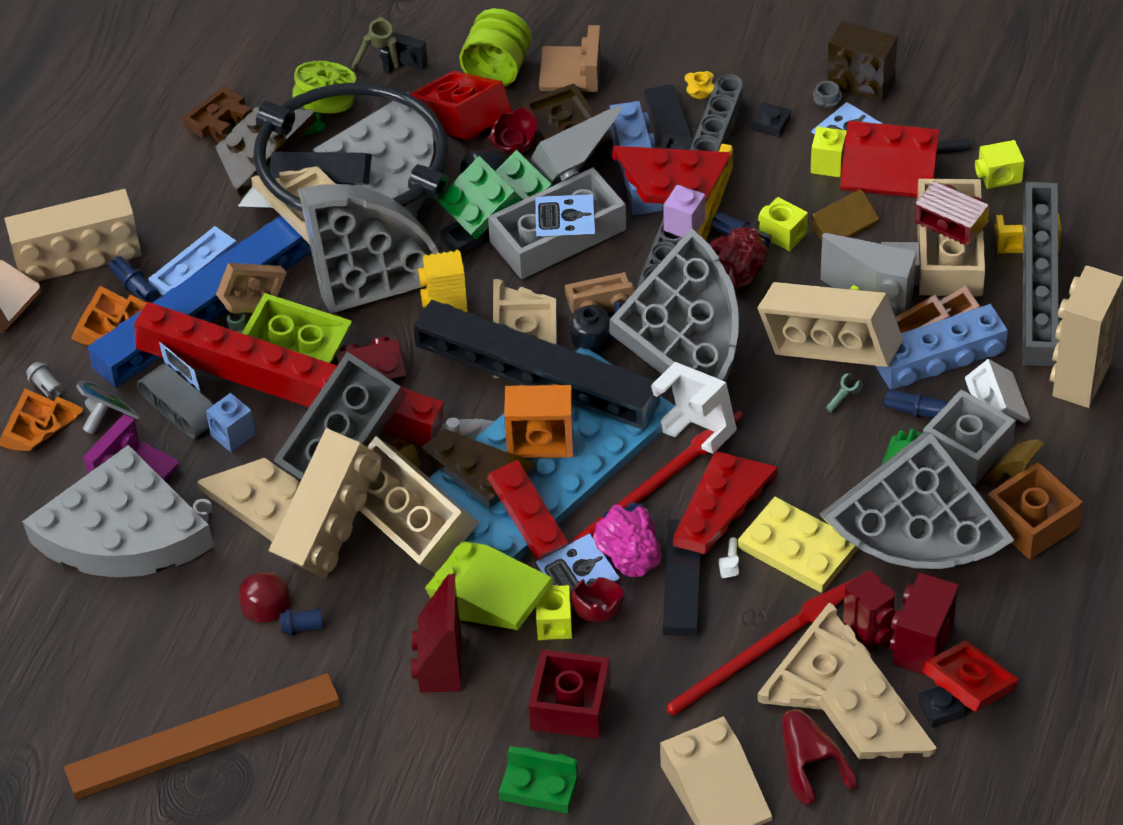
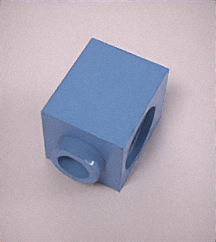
[206,393,256,453]

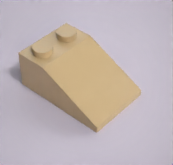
[660,716,772,825]

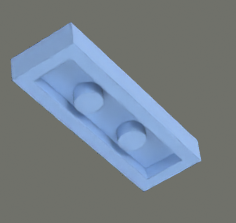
[148,226,237,295]

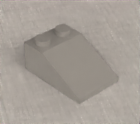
[530,105,622,186]
[821,233,916,317]

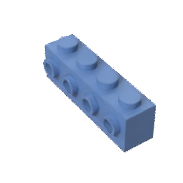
[610,101,662,215]
[876,304,1008,389]

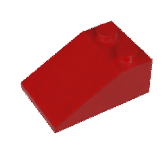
[410,70,512,140]

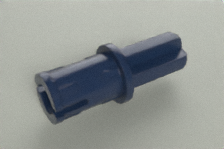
[711,212,772,248]
[109,256,159,303]
[884,389,949,418]

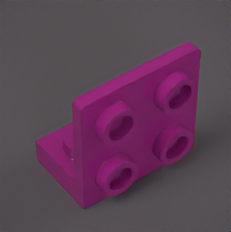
[83,414,179,481]

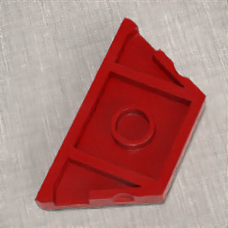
[612,146,730,204]

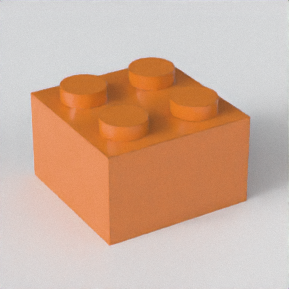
[504,385,573,458]

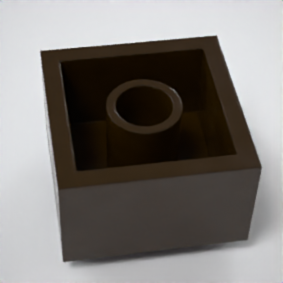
[827,21,898,103]

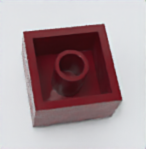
[889,572,959,676]
[528,649,611,739]

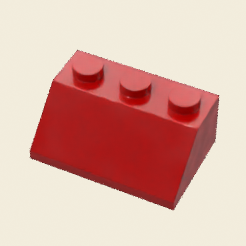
[840,121,939,198]

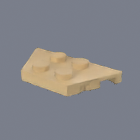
[251,166,335,244]
[493,279,557,378]
[197,458,300,542]
[758,603,871,710]
[819,643,937,759]

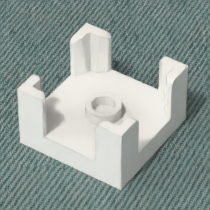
[651,362,737,454]

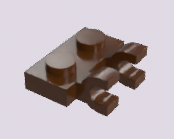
[181,86,252,143]

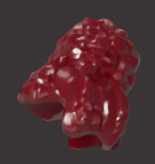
[709,226,767,290]

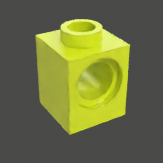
[811,127,847,177]
[975,140,1024,189]
[758,197,808,252]
[536,585,572,640]

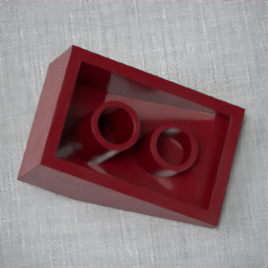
[411,574,461,693]

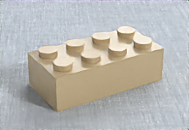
[917,179,985,296]
[4,189,142,282]
[1050,265,1123,408]
[757,282,903,367]
[268,428,382,579]
[360,436,479,573]

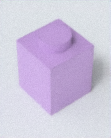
[663,185,705,237]

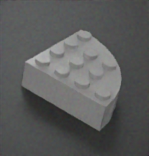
[313,92,435,218]
[298,184,439,314]
[609,228,739,382]
[819,431,1014,569]
[22,445,214,578]

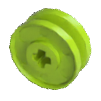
[292,61,356,113]

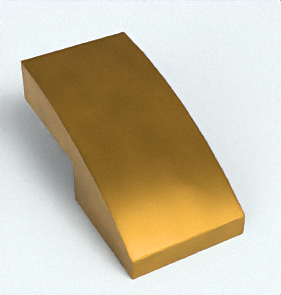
[984,439,1044,487]

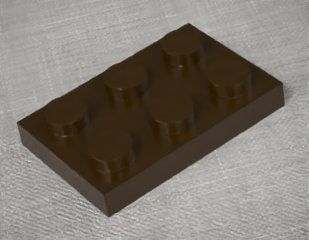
[521,83,613,155]

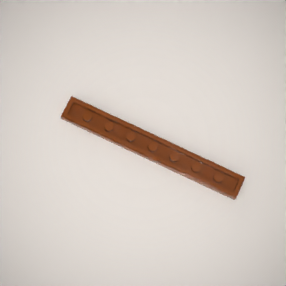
[64,673,340,800]

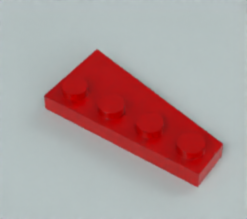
[673,451,778,554]

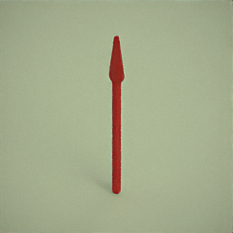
[571,411,743,543]
[666,580,852,715]

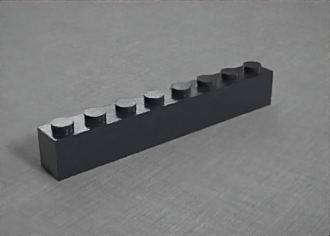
[413,300,660,430]

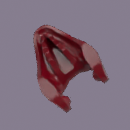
[782,709,856,805]

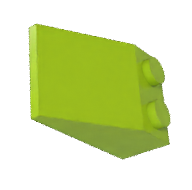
[242,293,352,363]
[425,541,554,630]

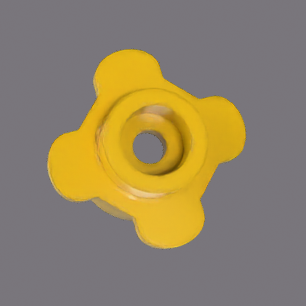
[685,71,715,99]

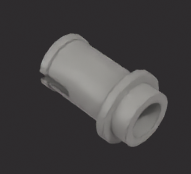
[26,362,65,401]

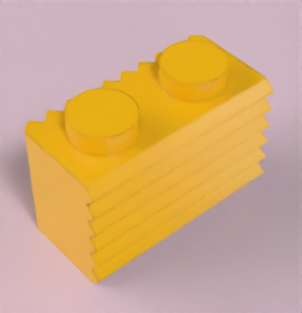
[418,250,468,312]

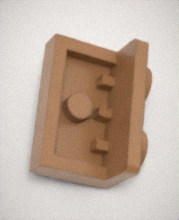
[216,263,286,314]
[565,272,635,313]

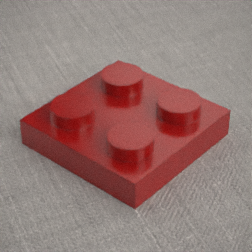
[922,640,1020,712]

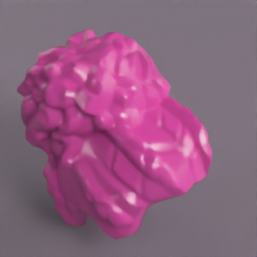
[593,504,662,577]

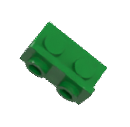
[499,746,579,814]

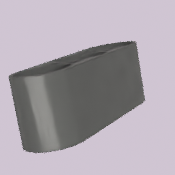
[137,364,213,439]

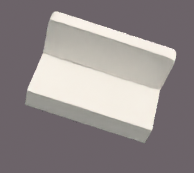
[965,359,1030,423]

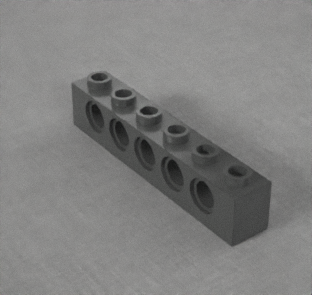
[1023,182,1059,367]

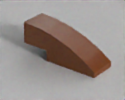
[895,285,980,333]

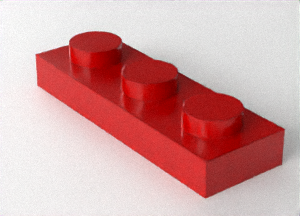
[487,460,568,561]

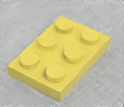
[738,497,859,593]

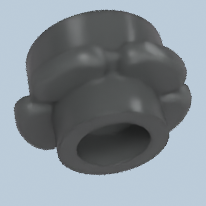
[813,81,842,108]

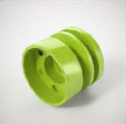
[459,8,533,86]

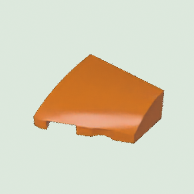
[71,286,146,345]
[0,388,83,451]

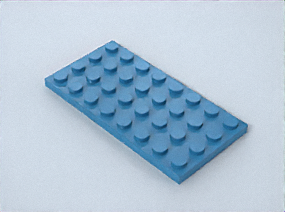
[429,348,675,561]

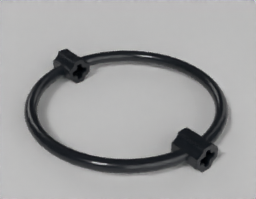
[253,83,448,212]

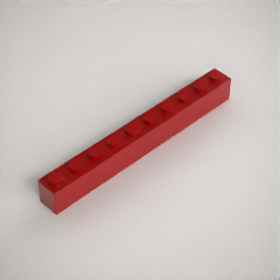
[134,301,444,446]

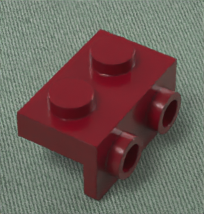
[335,337,407,381]

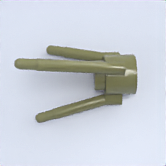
[351,17,399,70]

